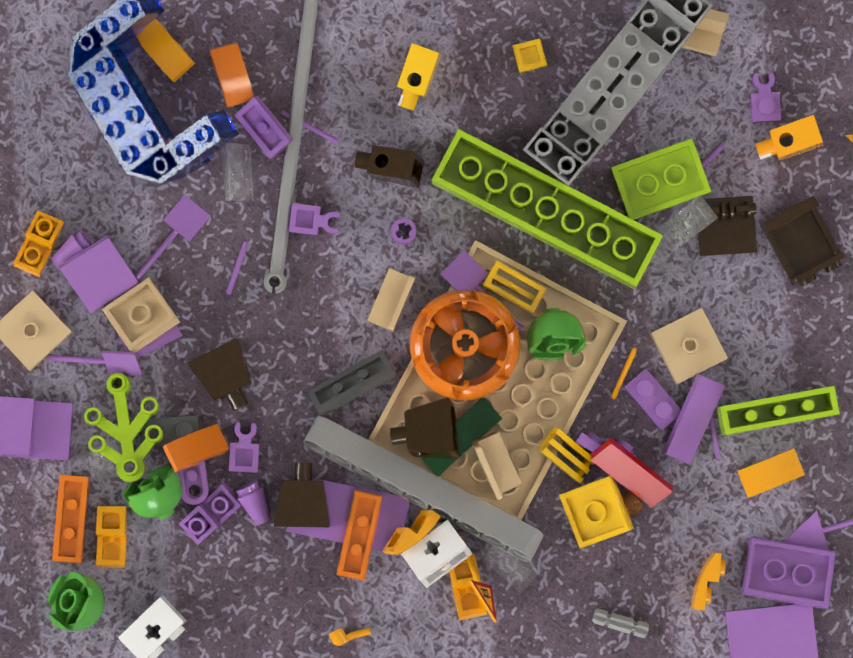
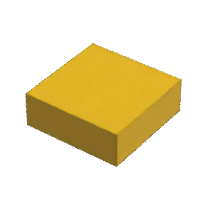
[512,38,547,74]

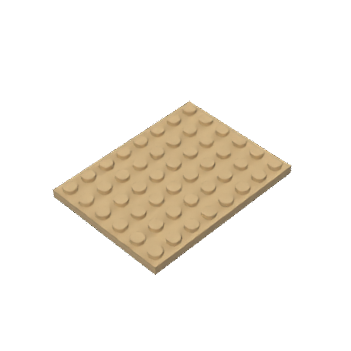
[368,240,627,520]

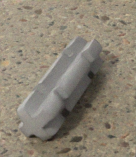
[592,608,649,638]

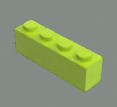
[716,386,840,436]

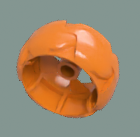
[410,290,520,401]

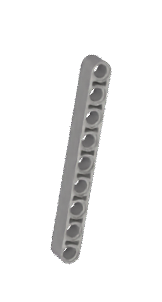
[303,416,544,562]

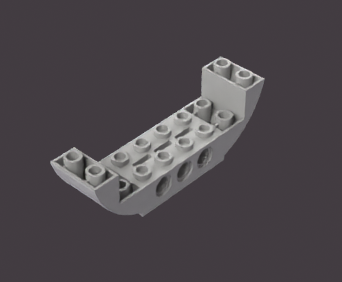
[523,0,713,186]

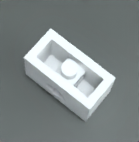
[401,520,473,588]
[118,596,187,658]

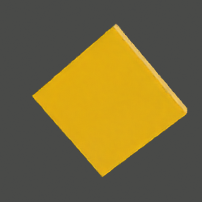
[559,476,634,549]

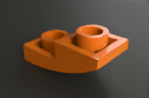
[209,42,254,108]
[163,424,230,472]

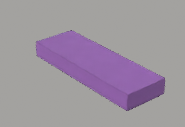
[662,374,725,464]

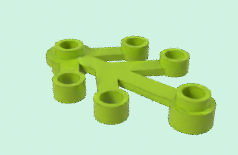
[84,373,164,483]

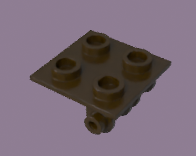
[696,196,757,256]

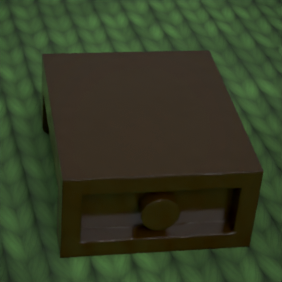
[760,196,846,286]

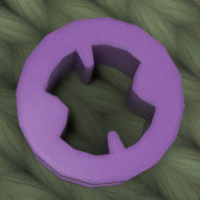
[391,218,417,245]

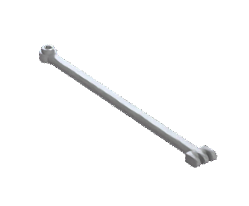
[264,0,319,294]

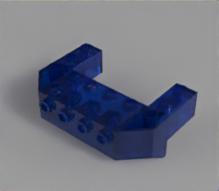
[68,0,239,184]

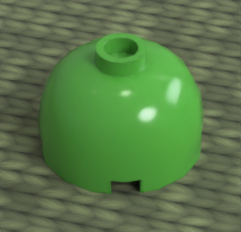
[527,308,586,360]
[123,465,183,520]
[47,572,105,631]

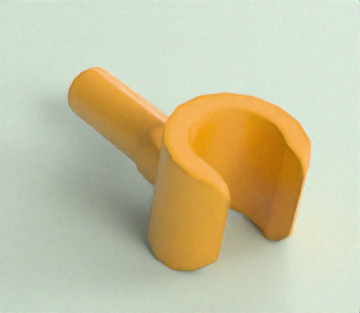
[329,627,371,646]

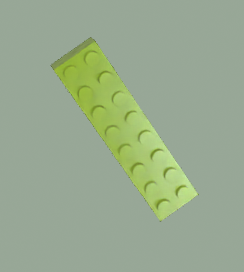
[432,129,663,289]

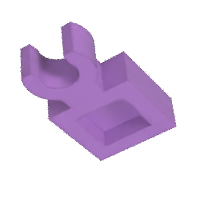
[750,73,781,123]
[289,203,340,236]
[229,423,260,473]

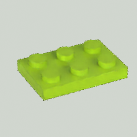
[611,138,711,220]

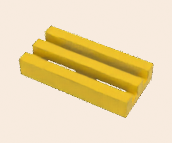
[482,261,547,314]
[537,426,595,484]

